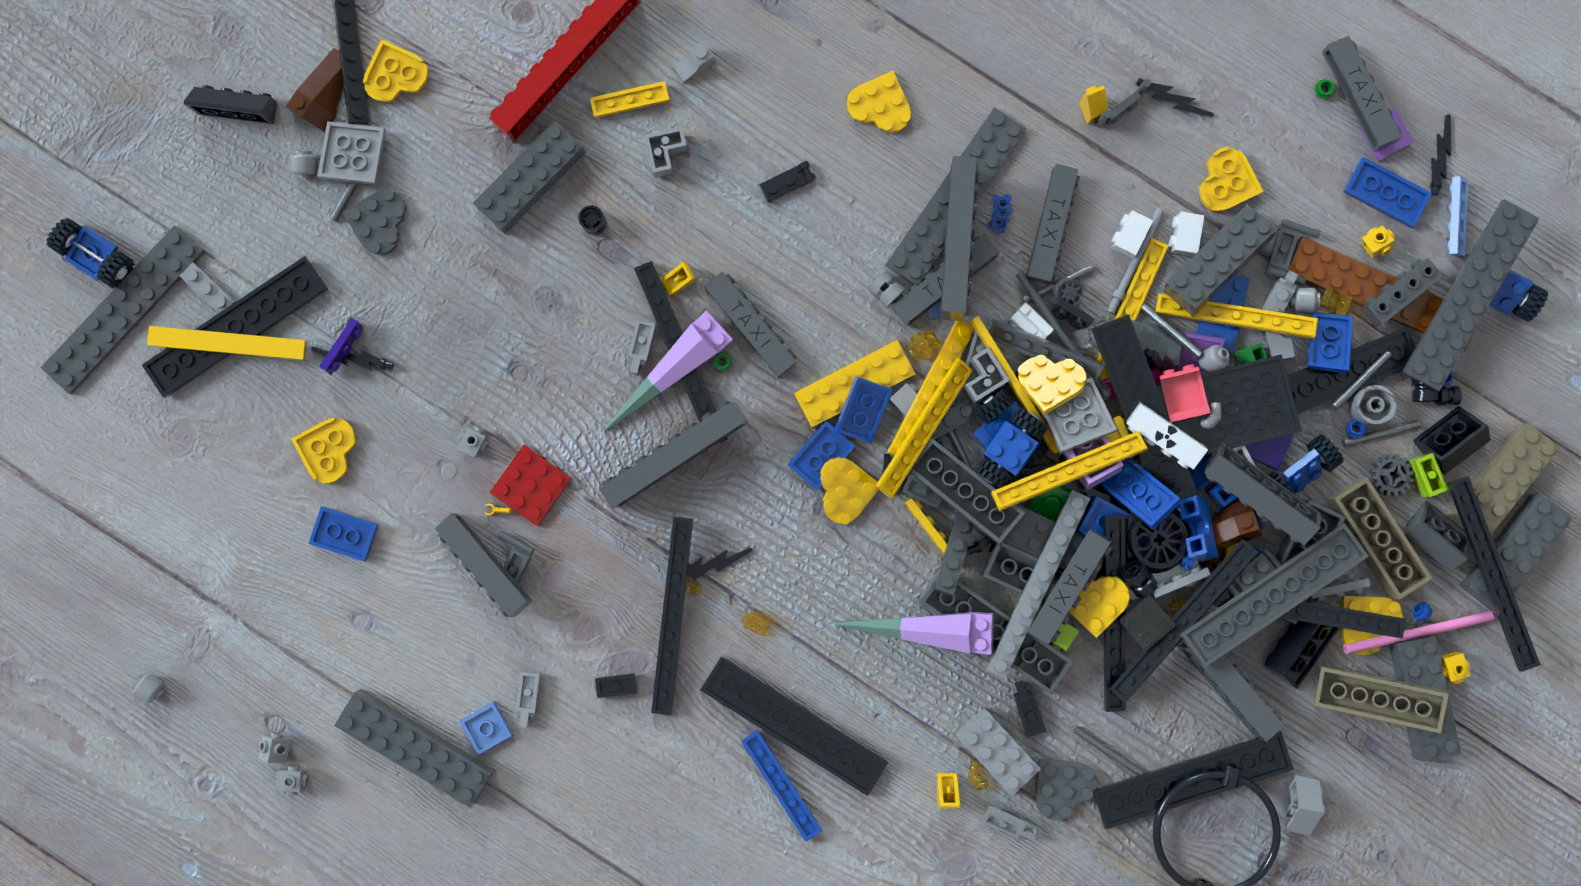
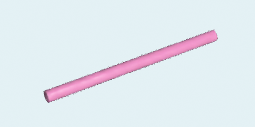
[1343,611,1494,654]

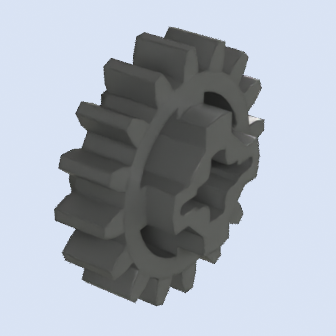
[1369,454,1414,497]

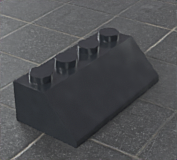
[183,85,277,124]
[1264,600,1339,689]

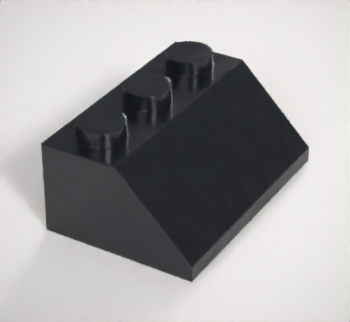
[1413,406,1491,475]

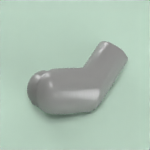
[1200,403,1221,430]

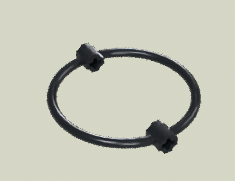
[1153,764,1281,886]

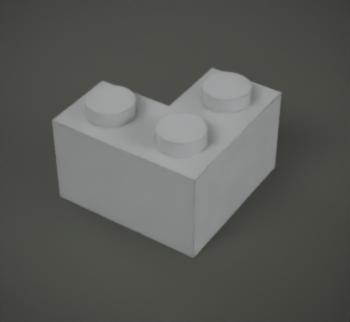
[644,127,688,178]
[964,347,1010,403]
[1284,775,1325,836]

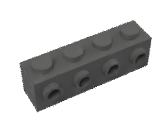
[1361,258,1443,327]

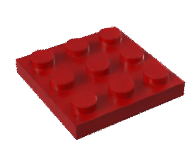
[489,445,572,526]

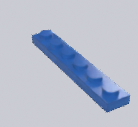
[741,729,822,842]

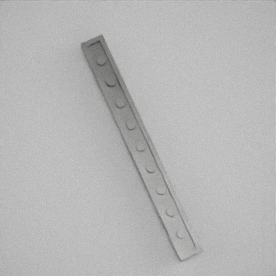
[986,490,1090,679]

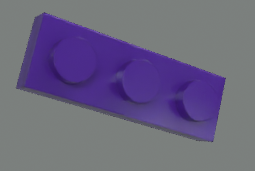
[319,318,363,376]

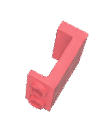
[1159,364,1211,423]

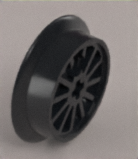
[1125,509,1190,574]

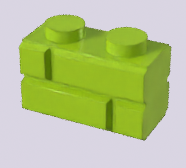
[1407,453,1448,497]

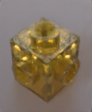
[906,329,942,362]

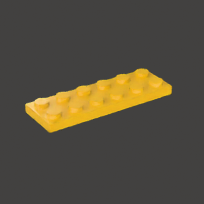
[794,340,915,428]

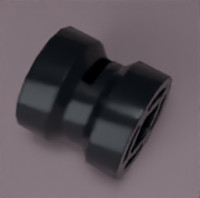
[1435,386,1462,406]

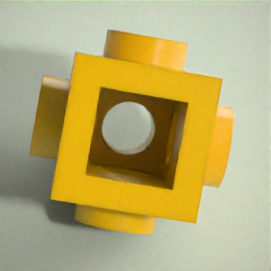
[1361,225,1395,260]
[1440,652,1470,684]

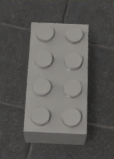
[955,708,1040,796]

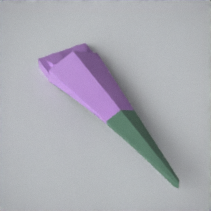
[604,310,734,431]
[834,612,994,654]

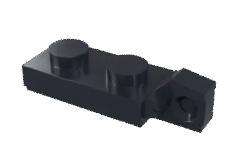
[1013,680,1046,738]

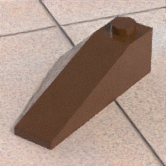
[286,48,343,132]
[1190,502,1263,550]

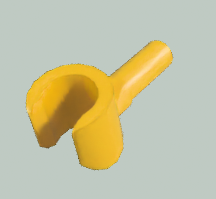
[485,504,511,515]

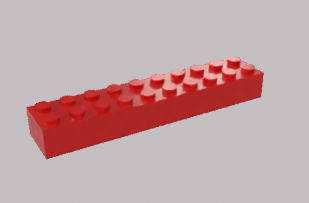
[489,0,641,143]

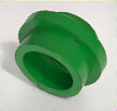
[1314,79,1335,99]
[713,352,732,371]

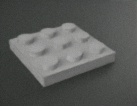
[317,121,386,185]
[1041,377,1117,454]

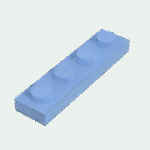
[1448,176,1468,257]

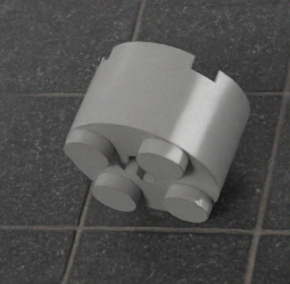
[1348,385,1396,426]

